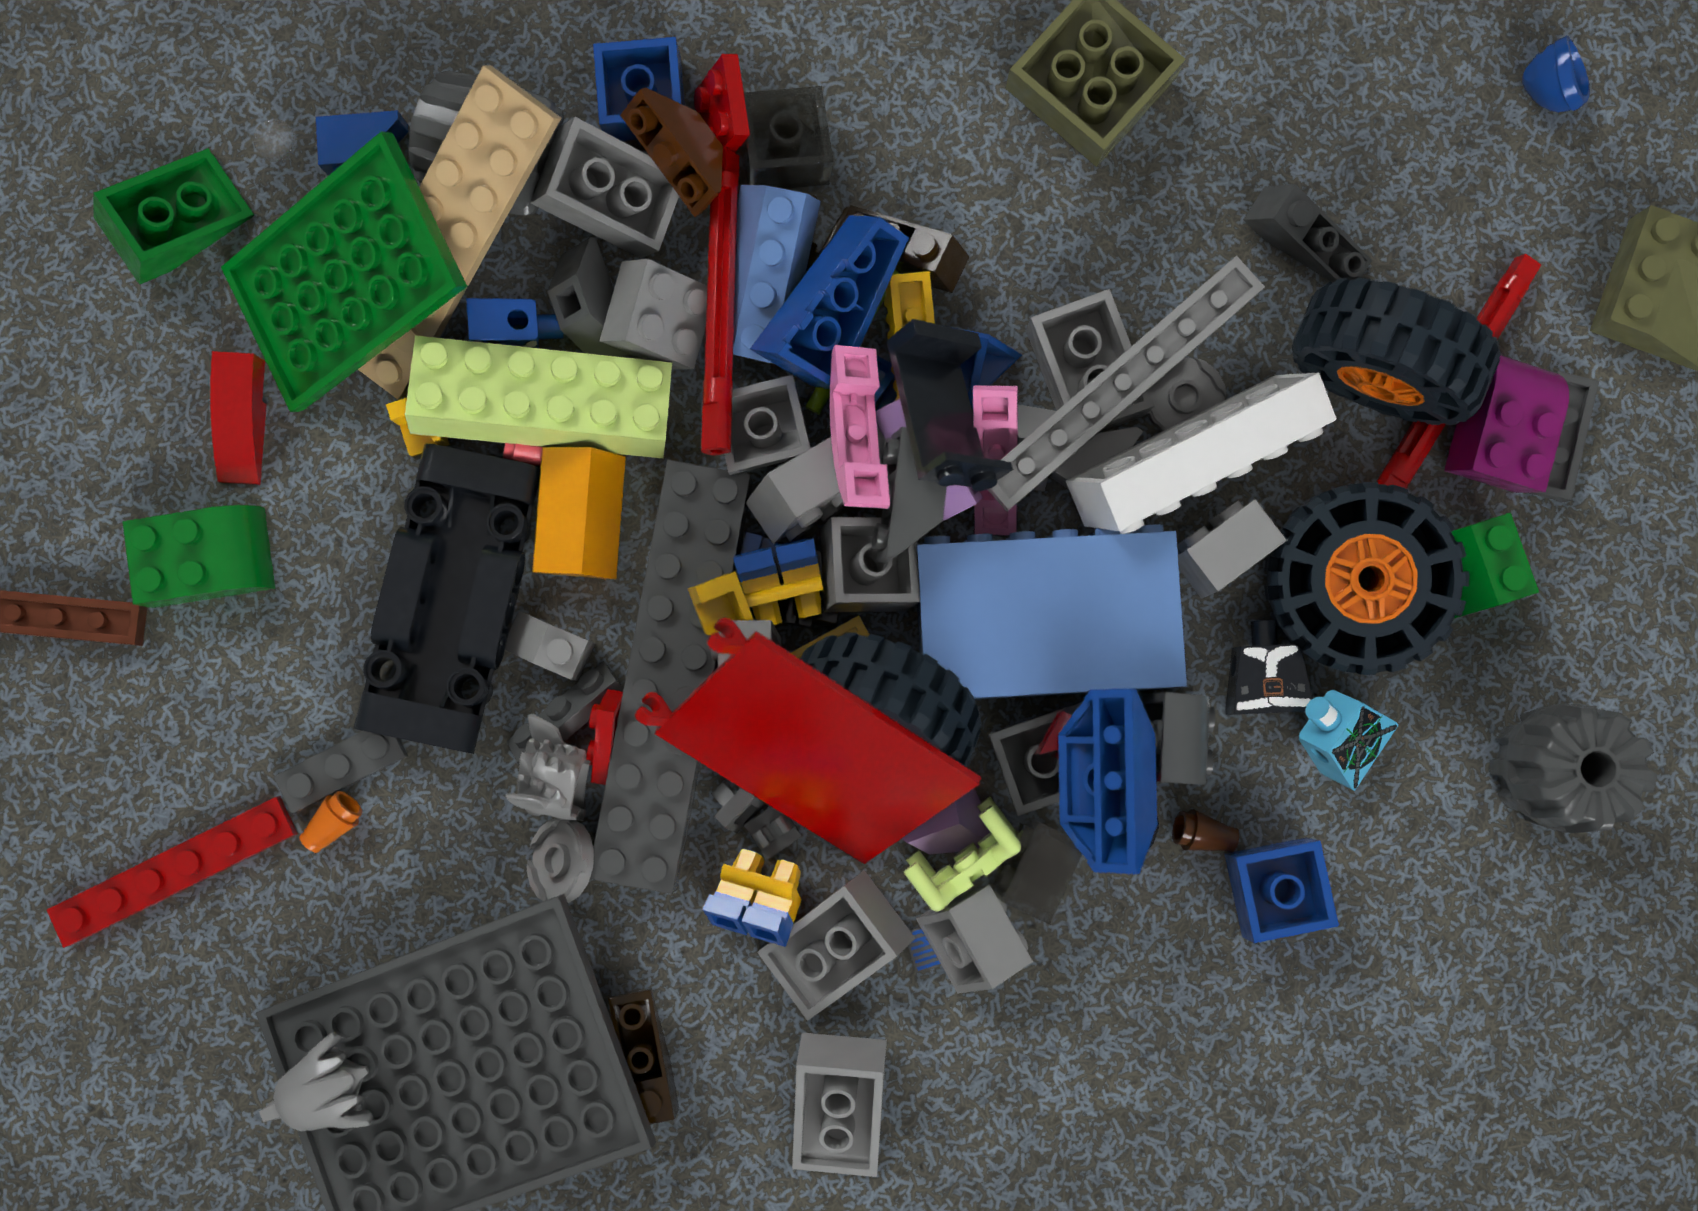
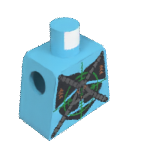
[1299,689,1399,791]

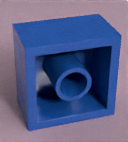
[593,37,685,141]
[1224,837,1339,943]

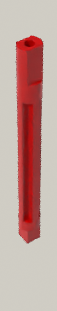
[701,148,739,456]
[1376,254,1541,489]

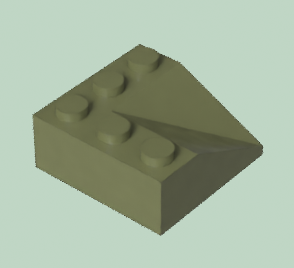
[1005,0,1186,167]
[1590,205,1698,371]

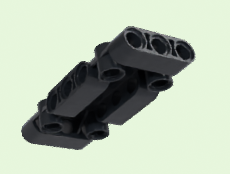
[353,443,540,754]

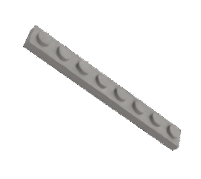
[988,255,1265,512]

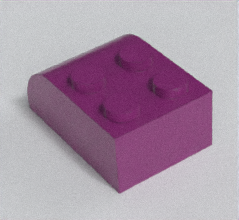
[1444,355,1569,493]

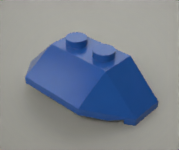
[1058,688,1157,874]

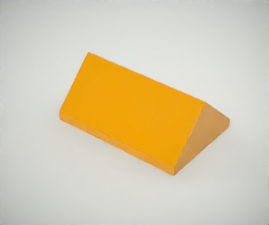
[532,447,626,580]

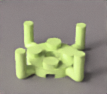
[903,797,1021,911]

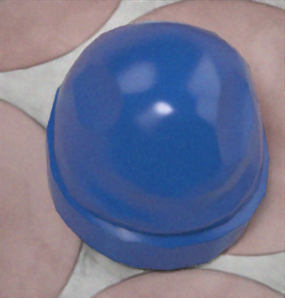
[1522,35,1590,113]

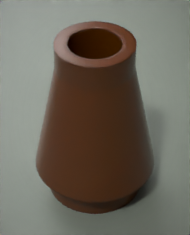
[1172,809,1239,853]

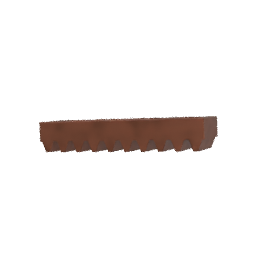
[0,590,148,646]

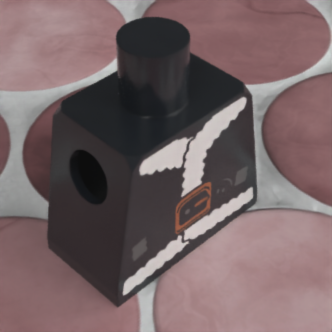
[1225,620,1313,715]

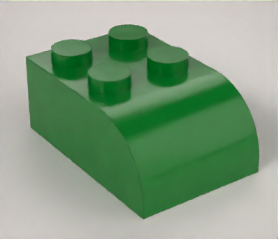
[122,505,275,608]

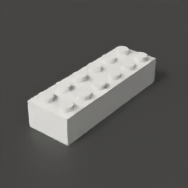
[1065,372,1337,534]

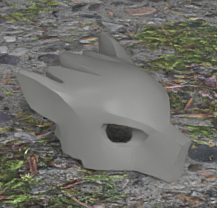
[506,714,590,821]
[259,1032,373,1131]

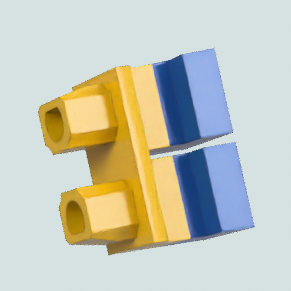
[733,537,823,625]
[702,849,802,947]

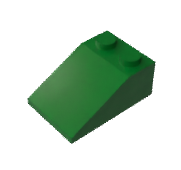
[93,148,254,285]

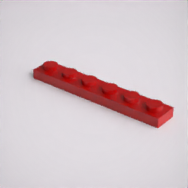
[46,796,298,948]

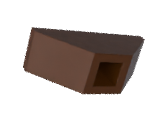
[620,87,723,217]

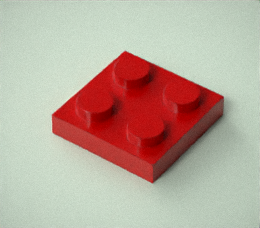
[694,54,750,153]

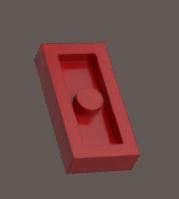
[586,689,623,785]

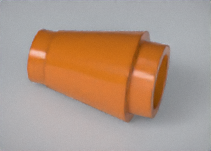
[299,791,362,853]

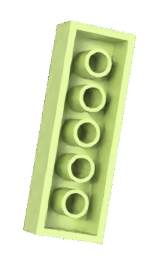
[405,335,672,459]

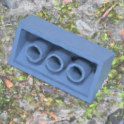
[733,185,821,364]

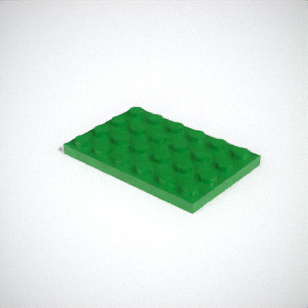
[221,131,468,412]

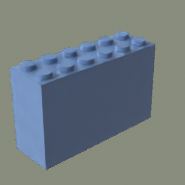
[917,524,1187,699]

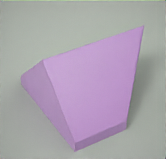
[902,788,990,855]

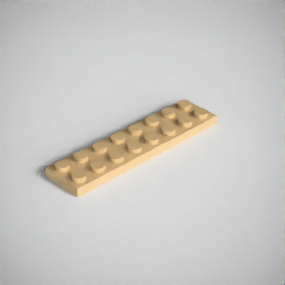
[358,65,561,400]

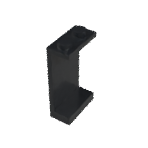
[887,319,1013,491]

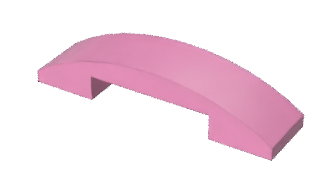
[830,345,890,509]
[973,385,1018,535]

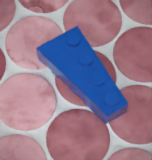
[750,215,909,389]

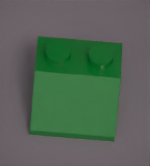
[1451,512,1539,618]

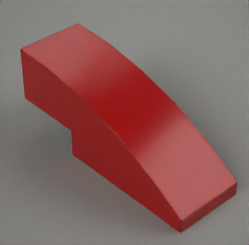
[210,351,267,485]

